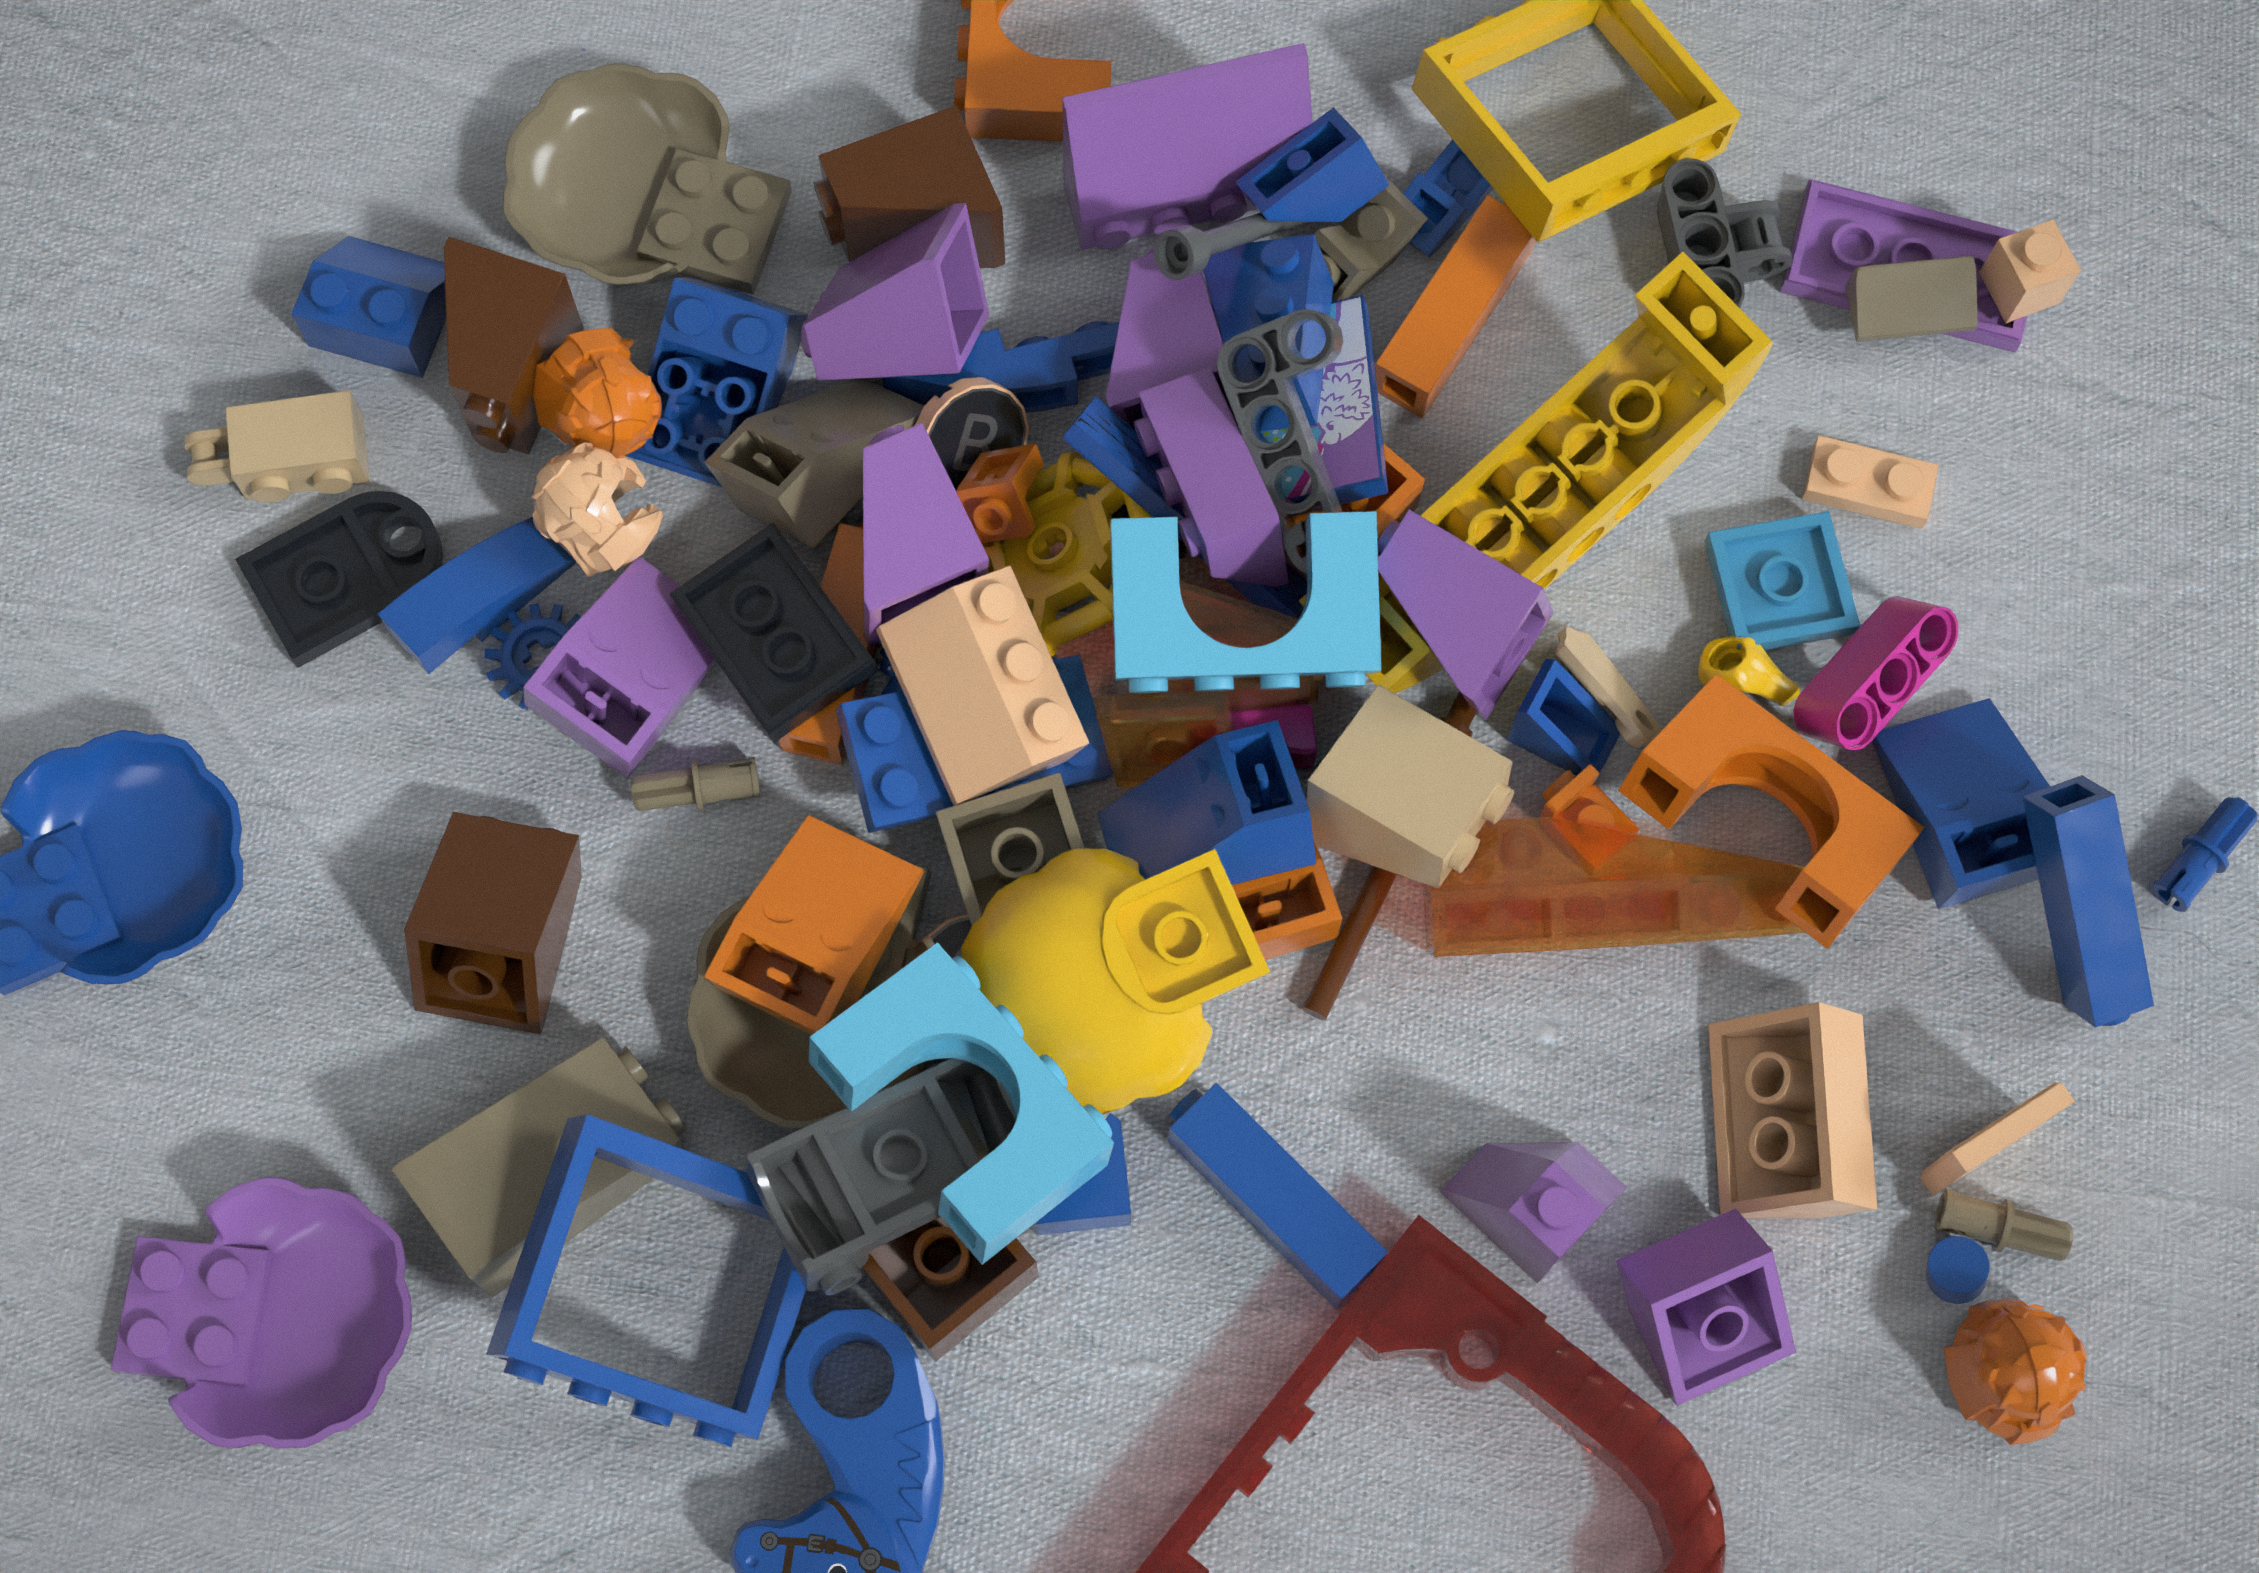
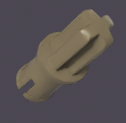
[630,757,760,811]
[1934,1189,2074,1261]

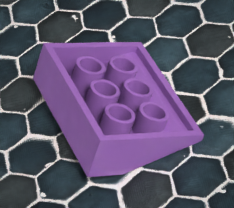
[1062,43,1313,250]

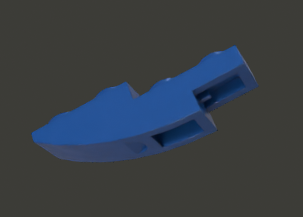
[882,321,1120,413]

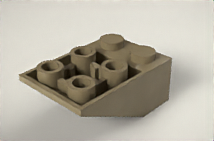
[704,378,924,548]

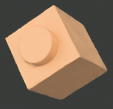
[1979,219,2081,323]

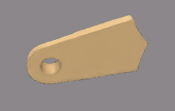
[1555,626,1662,749]

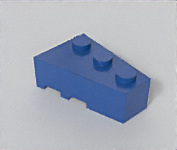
[1203,234,1334,431]

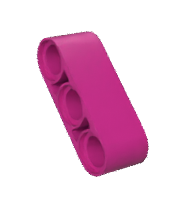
[1793,596,1958,751]

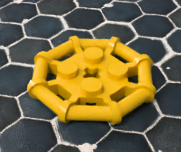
[981,451,1154,657]

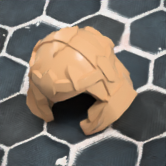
[531,442,663,578]

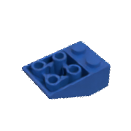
[626,278,808,488]
[1872,698,2050,910]
[1097,720,1317,885]

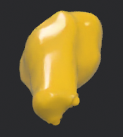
[1698,635,1800,706]

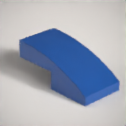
[1403,139,1493,258]

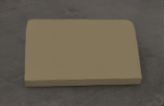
[1845,256,1978,342]

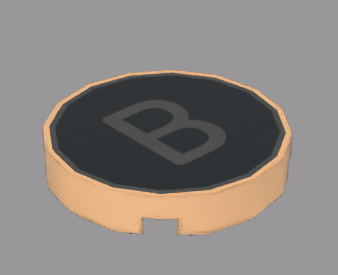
[915,377,1029,493]

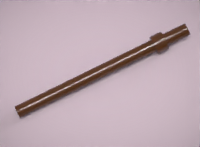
[1303,691,1476,1020]

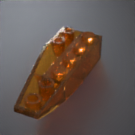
[1423,817,1805,957]

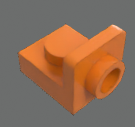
[956,443,1044,543]
[1537,764,1639,876]

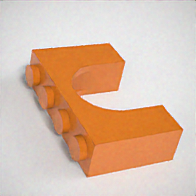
[954,0,1111,142]
[1618,674,1925,949]

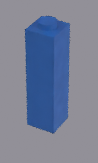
[2023,775,2154,1028]
[1168,1082,1388,1309]

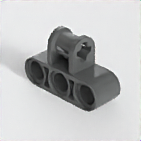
[1657,158,1793,309]

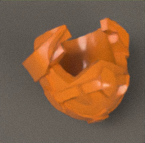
[532,328,662,459]
[1944,1298,2088,1445]

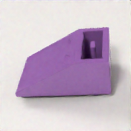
[523,557,717,779]

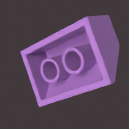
[1134,366,1289,587]

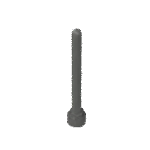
[1154,213,1307,280]

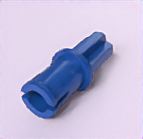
[2151,797,2258,912]

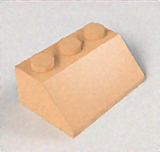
[876,566,1089,806]
[1708,1002,1878,1218]

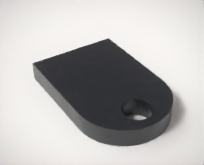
[235,491,443,668]

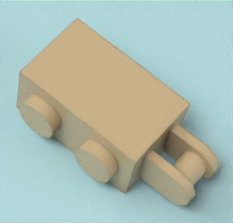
[184,390,370,503]

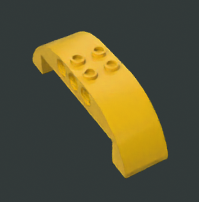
[1299,252,1772,693]

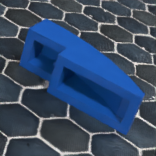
[378,517,576,674]

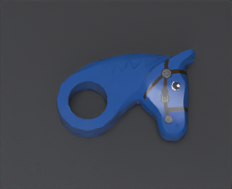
[729,1309,945,1573]

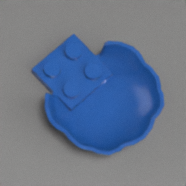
[0,730,243,996]

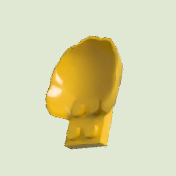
[961,848,1270,1114]

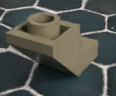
[1315,178,1428,302]

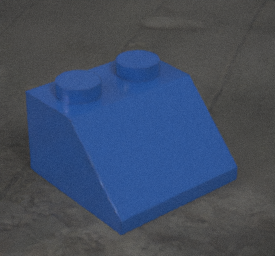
[291,236,446,378]

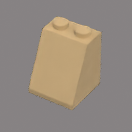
[1306,684,1514,888]

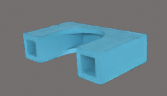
[1110,511,1381,693]
[809,942,1114,1265]

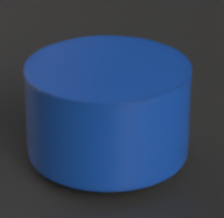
[1926,1236,1990,1304]

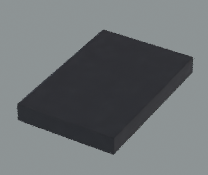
[669,522,880,743]

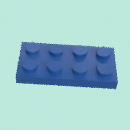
[835,654,1114,833]

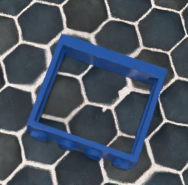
[486,1114,806,1448]

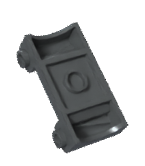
[746,1058,1015,1295]

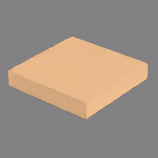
[1919,1081,2075,1197]

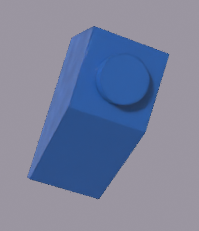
[1236,107,1389,222]

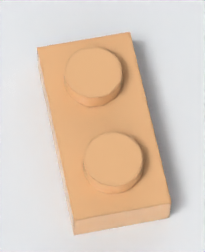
[1802,435,1939,529]

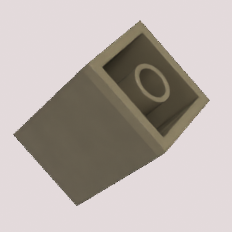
[391,1037,687,1297]

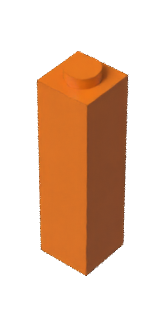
[1375,195,1535,419]
[779,523,879,766]

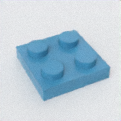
[1704,511,1861,650]

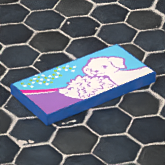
[1260,295,1389,516]

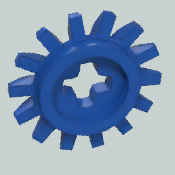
[484,603,581,710]

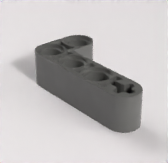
[1217,309,1343,573]

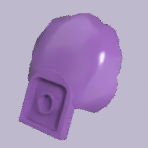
[111,1177,412,1448]

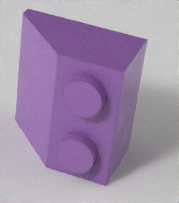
[1616,1208,1796,1406]

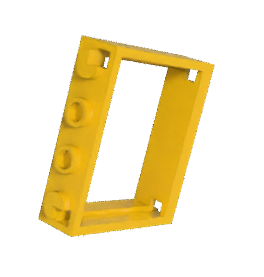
[1411,0,1741,243]

